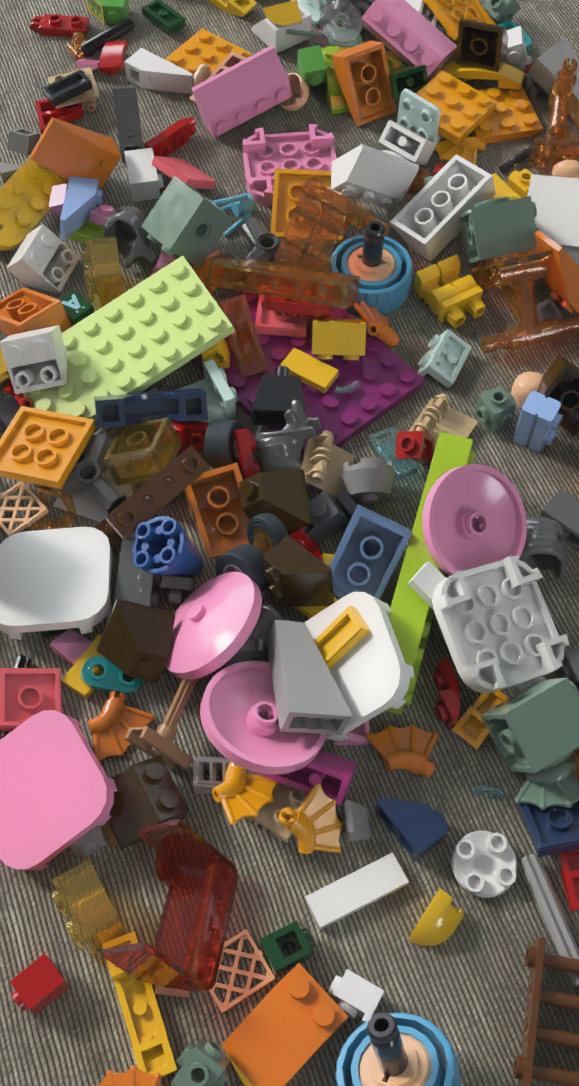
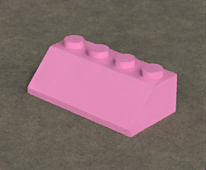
[361,0,457,82]
[191,45,292,138]

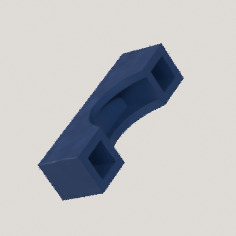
[94,388,208,429]

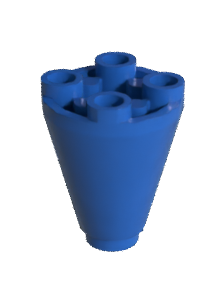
[132,516,204,577]

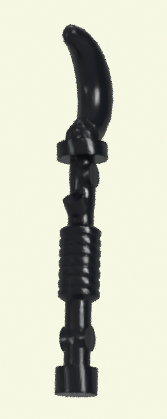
[499,128,565,174]

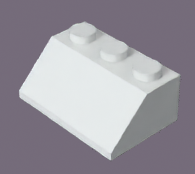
[331,144,419,209]

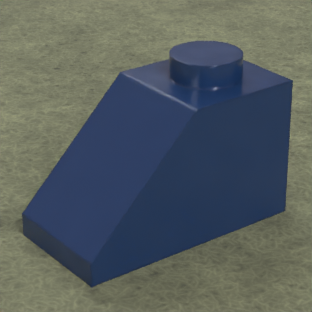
[375,798,449,862]

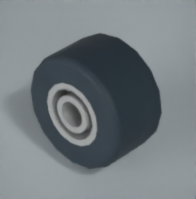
[204,419,244,469]
[216,544,267,593]

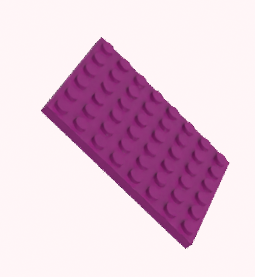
[191,261,425,462]

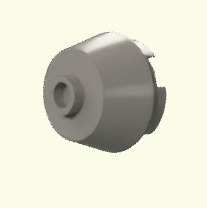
[341,457,396,504]

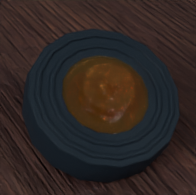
[246,513,288,555]

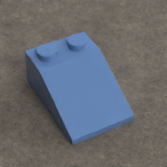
[329,505,412,599]

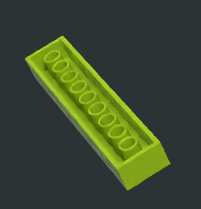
[385,432,476,715]

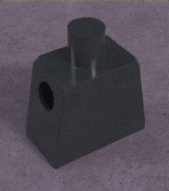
[252,366,305,427]

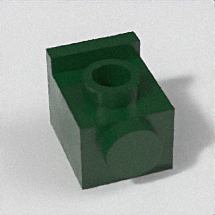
[260,920,315,977]

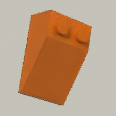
[332,41,396,127]
[30,117,122,190]
[535,230,579,314]
[0,287,72,337]
[184,463,250,560]
[221,963,348,1086]

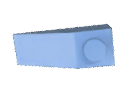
[60,176,103,240]

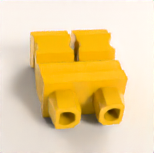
[413,254,486,328]

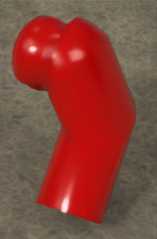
[4,382,34,408]

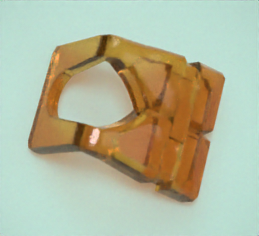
[21,485,76,532]

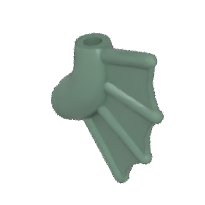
[515,758,579,810]

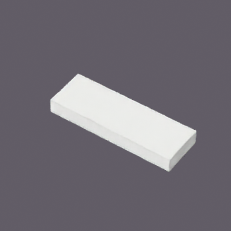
[305,852,409,930]

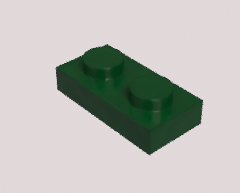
[142,0,186,35]

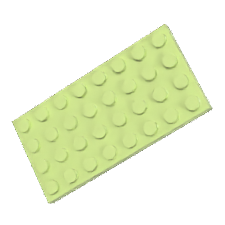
[23,256,235,422]

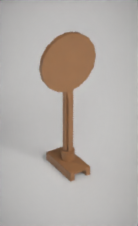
[124,678,198,770]

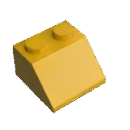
[312,318,366,360]

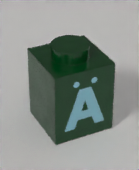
[58,289,95,326]

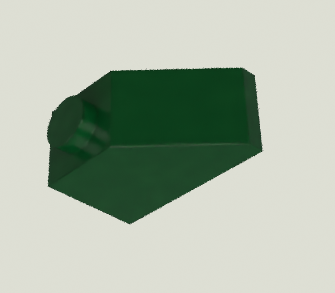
[389,64,428,99]

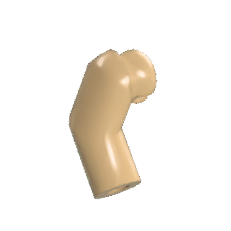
[193,64,211,86]

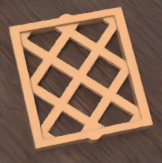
[0,481,49,537]
[194,929,276,1014]

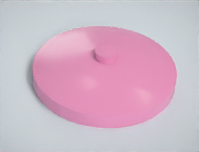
[422,464,527,576]
[164,572,262,680]
[200,661,327,775]

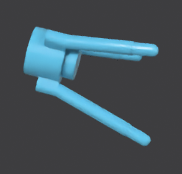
[212,193,256,237]

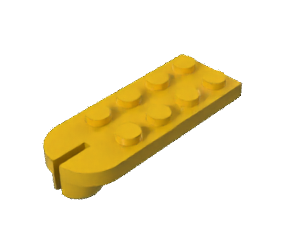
[0,157,69,252]

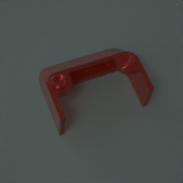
[102,819,238,992]

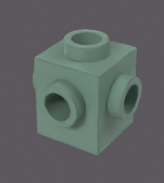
[483,0,521,24]
[474,385,517,434]
[170,1038,230,1086]

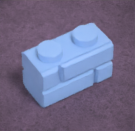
[513,391,563,453]

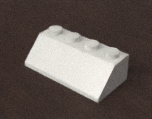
[390,154,496,262]

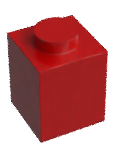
[10,953,70,1015]

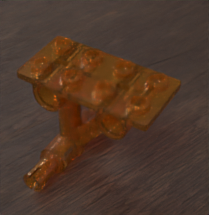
[528,58,579,167]
[269,178,391,294]
[468,247,579,353]

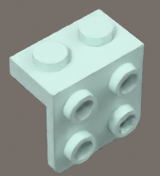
[397,89,443,144]
[177,359,238,423]

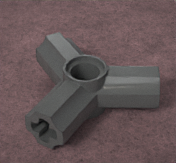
[239,217,304,282]
[47,434,127,514]

